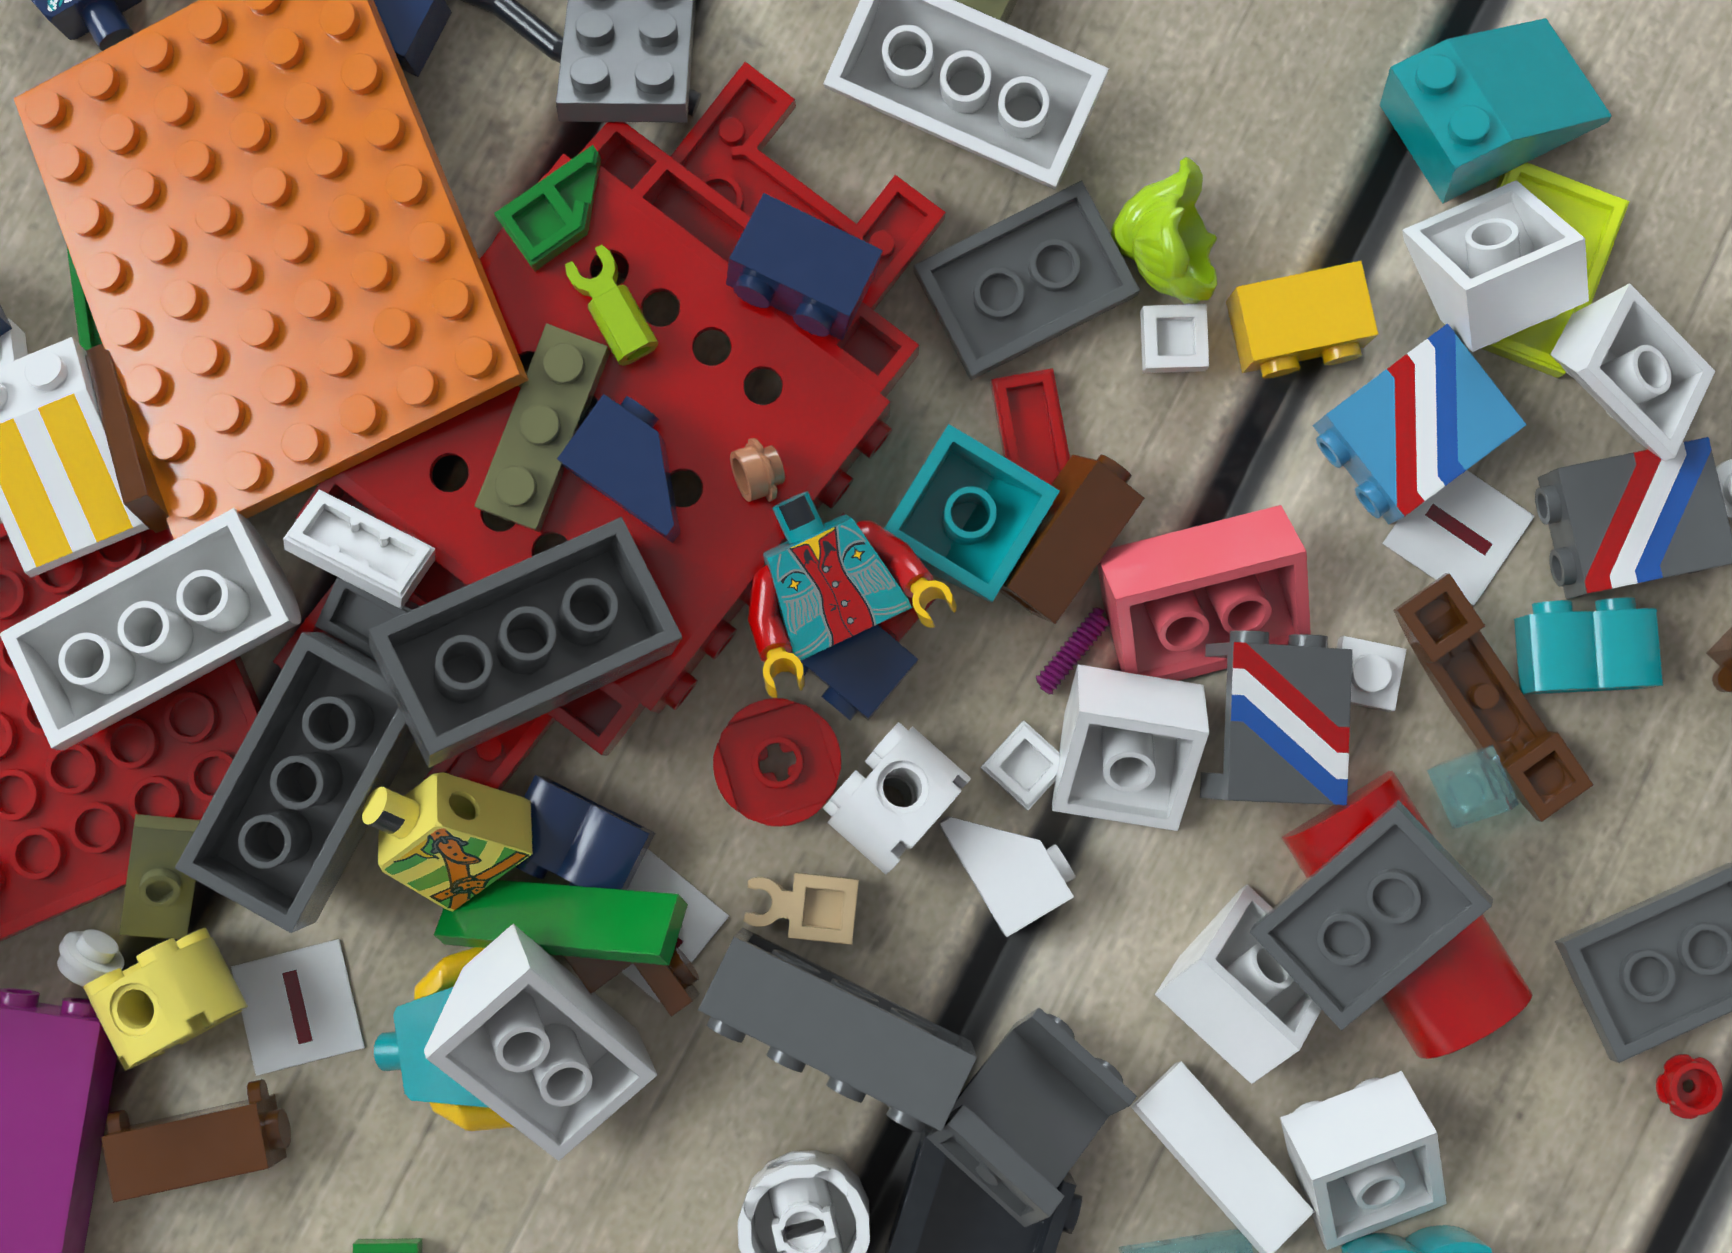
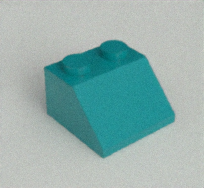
[884,424,1060,603]

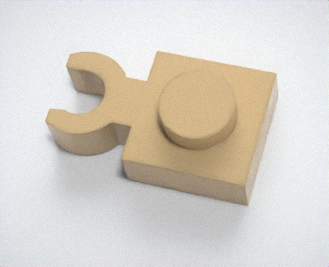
[744,872,859,945]

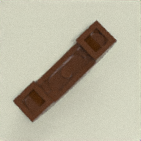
[1393,573,1594,822]

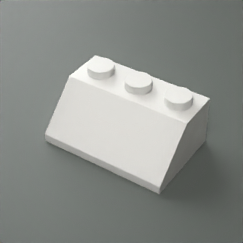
[424,924,657,1161]

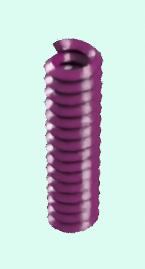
[1036,607,1110,695]

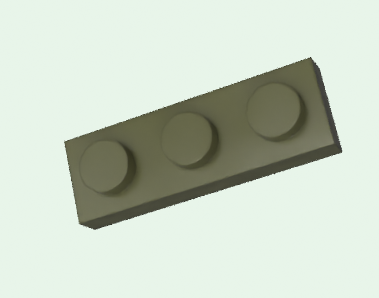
[474,323,611,533]

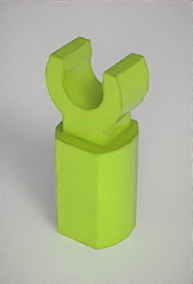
[565,244,658,366]

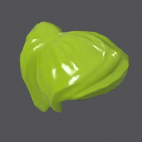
[1111,157,1217,304]

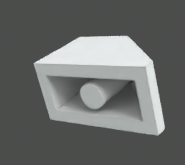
[938,817,1076,937]

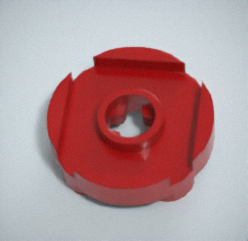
[713,698,842,827]

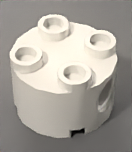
[823,722,971,875]
[738,1150,870,1253]

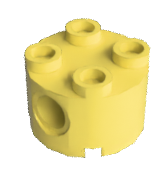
[83,927,248,1071]

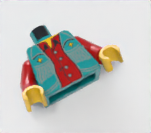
[748,491,957,698]

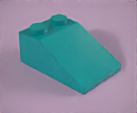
[1380,18,1612,204]

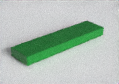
[434,880,688,966]

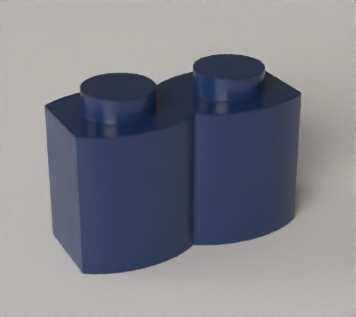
[515,775,656,890]

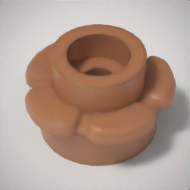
[730,438,785,502]

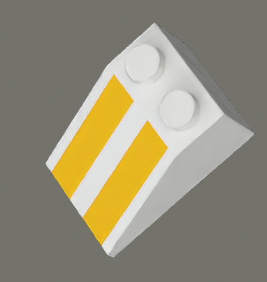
[0,337,149,577]

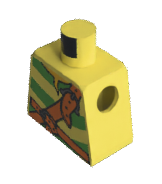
[362,772,533,912]

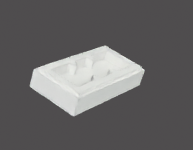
[283,489,436,609]

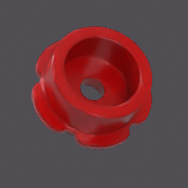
[1656,1054,1723,1119]

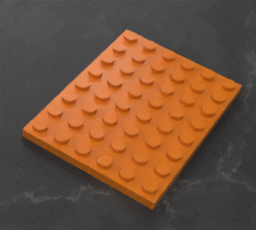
[13,0,529,540]

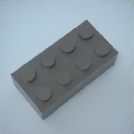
[368,517,682,768]
[175,632,415,933]
[698,927,977,1133]

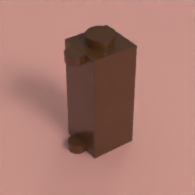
[999,454,1145,624]
[101,1079,291,1203]

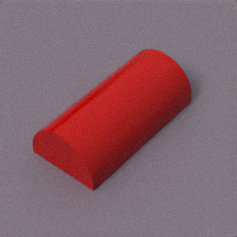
[1282,771,1533,1059]

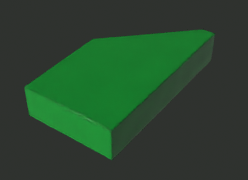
[494,145,601,271]

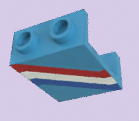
[1312,323,1527,524]

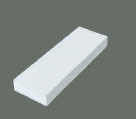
[1130,1061,1315,1253]

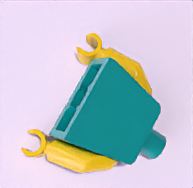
[374,947,514,1131]

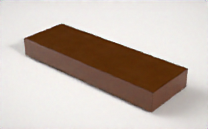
[85,344,169,533]

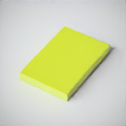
[1444,162,1630,378]

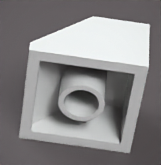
[1402,180,1589,352]
[1550,283,1715,461]
[1052,664,1209,831]
[1155,885,1322,1084]
[1280,1071,1447,1250]

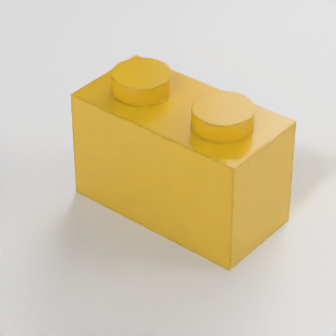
[1226,261,1379,378]

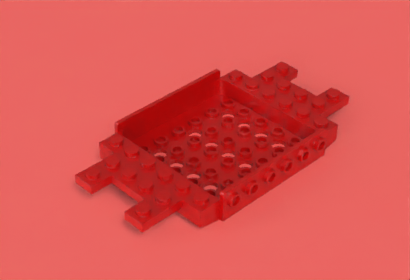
[273,62,946,790]

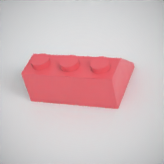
[1097,505,1311,681]

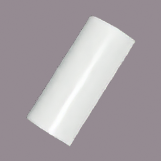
[823,0,1109,190]
[0,508,301,751]

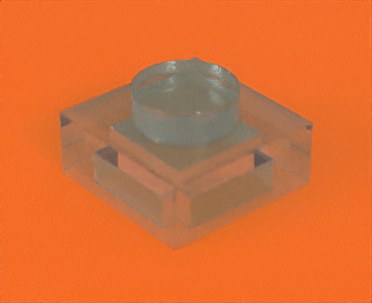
[1427,744,1519,829]

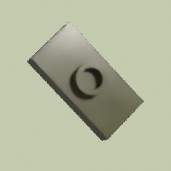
[119,814,200,939]

